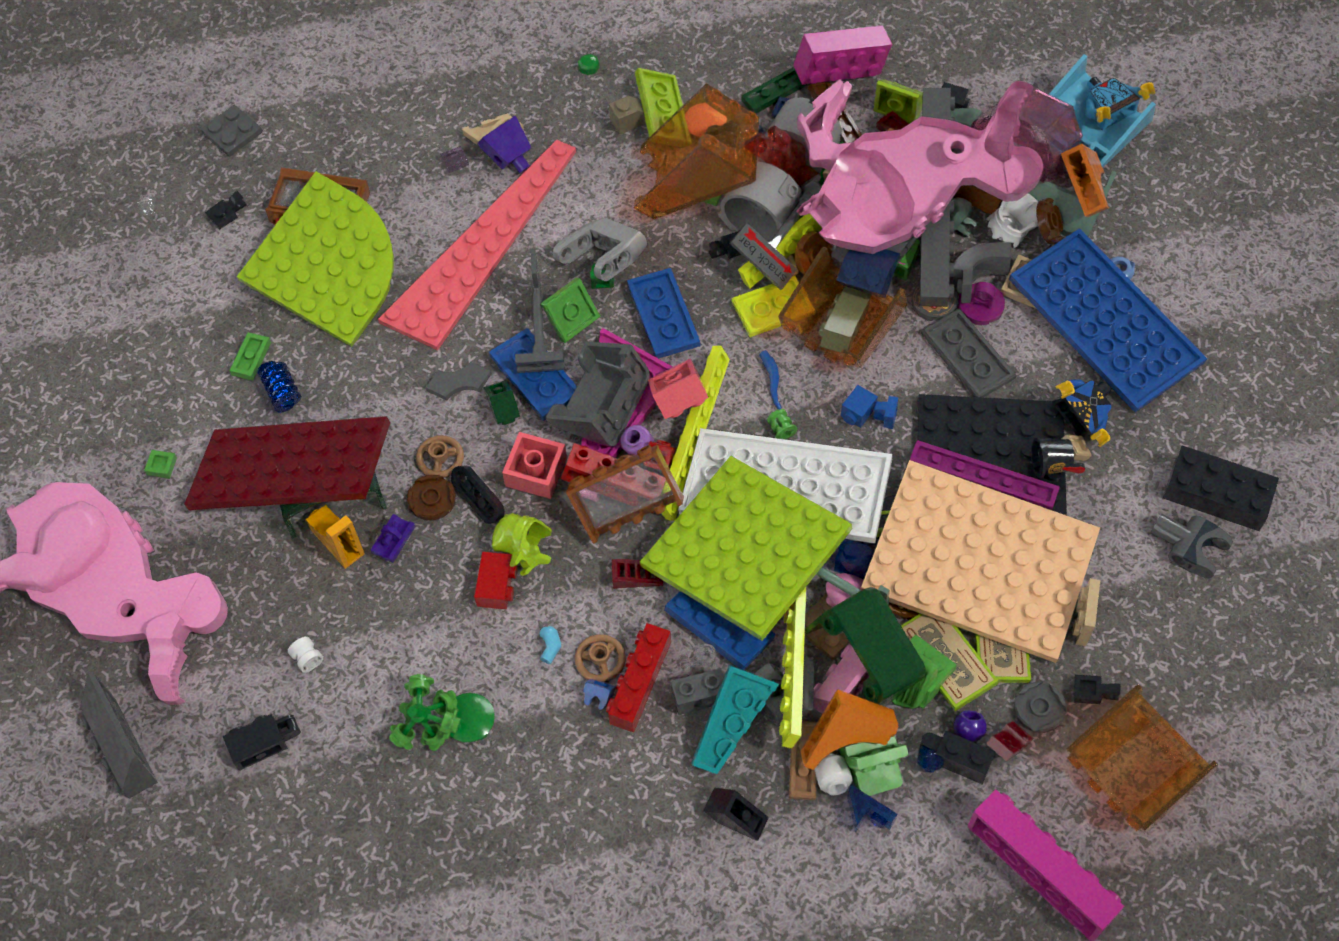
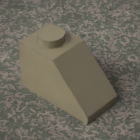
[609,96,646,135]

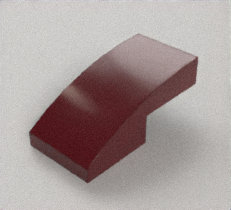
[986,721,1034,762]

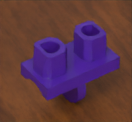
[371,514,416,563]

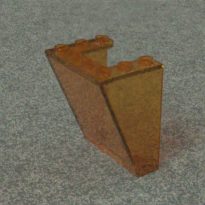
[634,83,759,220]

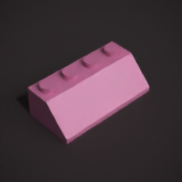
[814,644,870,714]

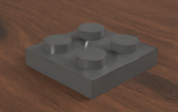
[201,104,263,157]

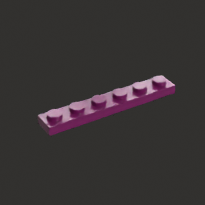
[910,440,1060,510]

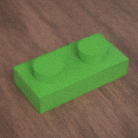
[229,332,271,381]

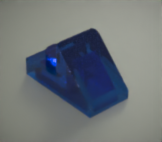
[847,785,898,832]

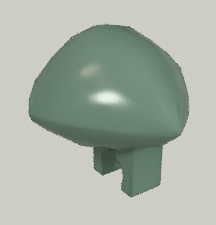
[950,197,978,236]

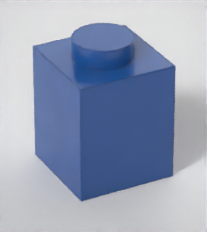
[841,385,878,428]

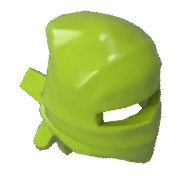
[492,513,552,576]

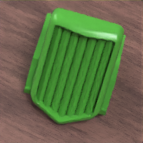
[892,634,957,709]
[838,736,909,797]

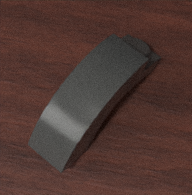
[953,242,1011,303]

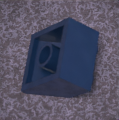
[837,249,900,298]

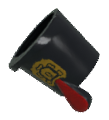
[1031,438,1085,479]

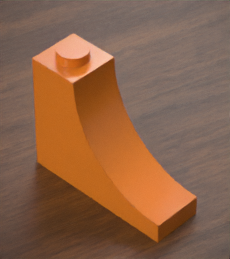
[1061,144,1109,218]
[801,689,898,770]

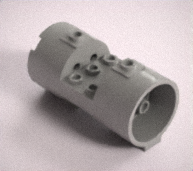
[718,98,842,242]

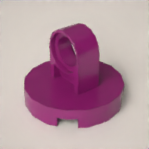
[958,282,1005,325]

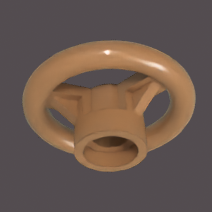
[416,435,464,478]
[575,634,626,682]

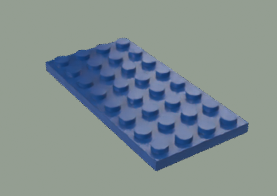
[1009,228,1207,413]

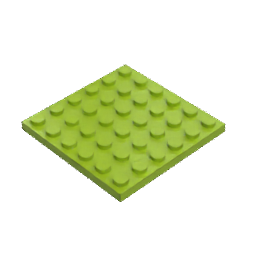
[640,456,853,641]

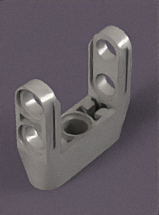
[553,218,647,281]

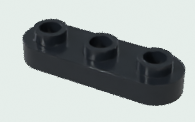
[451,465,505,524]

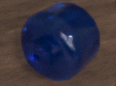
[917,746,943,773]

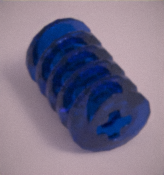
[257,361,302,413]

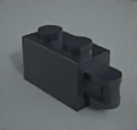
[222,714,301,771]
[920,730,996,785]

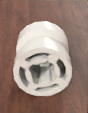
[288,637,323,673]

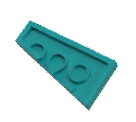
[691,665,779,774]

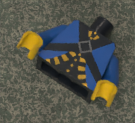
[1052,379,1111,447]

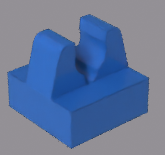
[873,396,898,429]
[583,679,616,710]

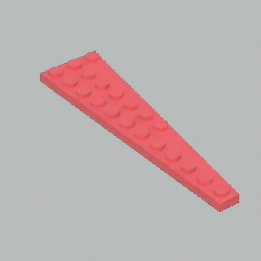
[378,140,576,350]

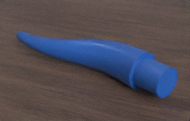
[759,350,782,410]

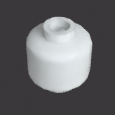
[814,754,852,795]

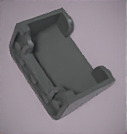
[546,342,650,446]

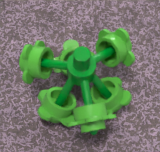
[389,674,461,751]

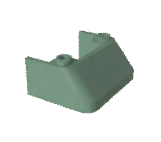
[1028,138,1117,237]

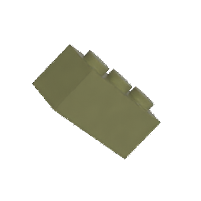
[819,286,872,355]

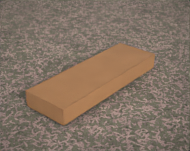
[789,721,817,800]

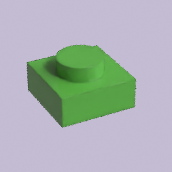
[144,450,177,479]

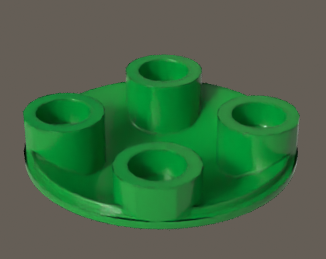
[443,693,495,743]

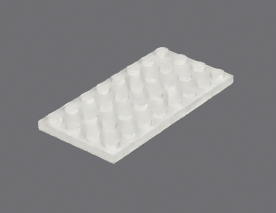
[678,428,892,543]

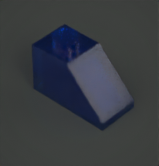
[834,538,875,580]

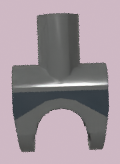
[1150,513,1233,578]

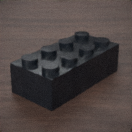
[1163,445,1279,532]

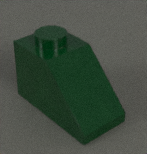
[483,380,520,425]

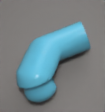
[540,626,561,665]

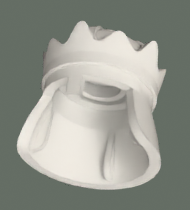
[986,193,1038,248]

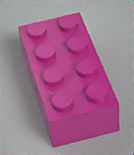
[793,25,892,84]

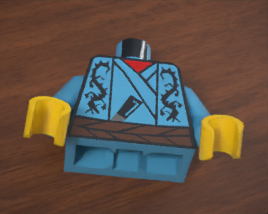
[1085,77,1155,130]

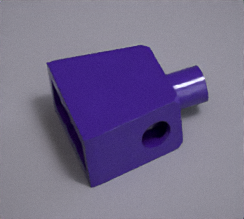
[477,116,531,174]

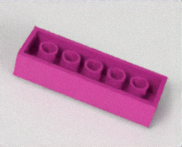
[968,789,1125,941]

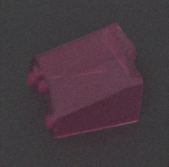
[971,87,1083,183]

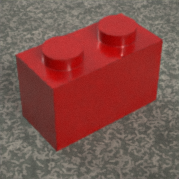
[474,552,518,610]

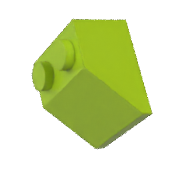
[873,79,923,124]

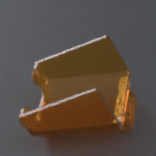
[778,246,907,368]
[1066,684,1218,834]

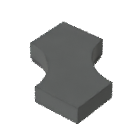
[426,361,492,401]

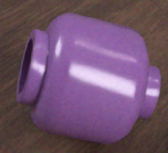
[620,425,655,455]

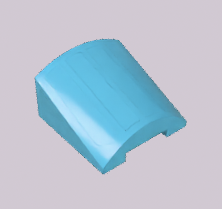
[1027,54,1156,168]

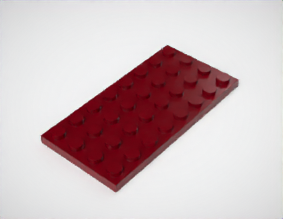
[184,416,391,510]

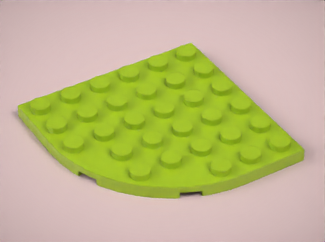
[237,171,394,347]

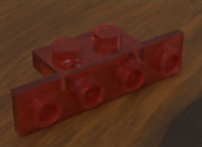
[744,125,821,186]

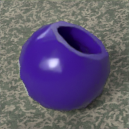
[953,710,987,743]

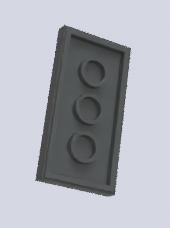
[921,308,1017,397]

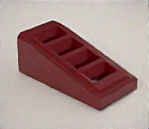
[612,559,663,589]

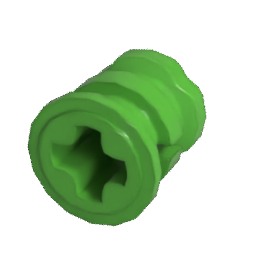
[767,409,797,440]

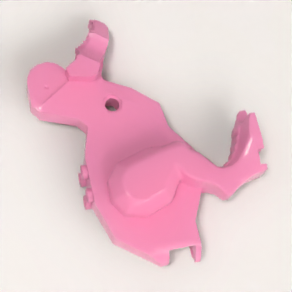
[796,79,1043,254]
[0,482,228,705]

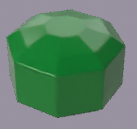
[578,54,599,76]

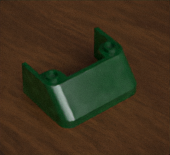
[805,587,926,706]

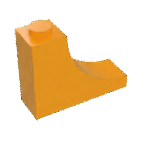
[306,504,365,569]

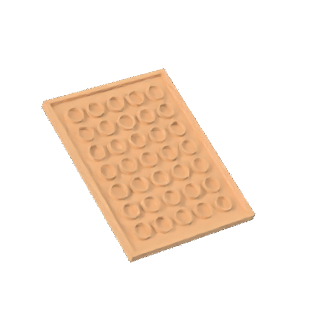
[860,460,1100,663]

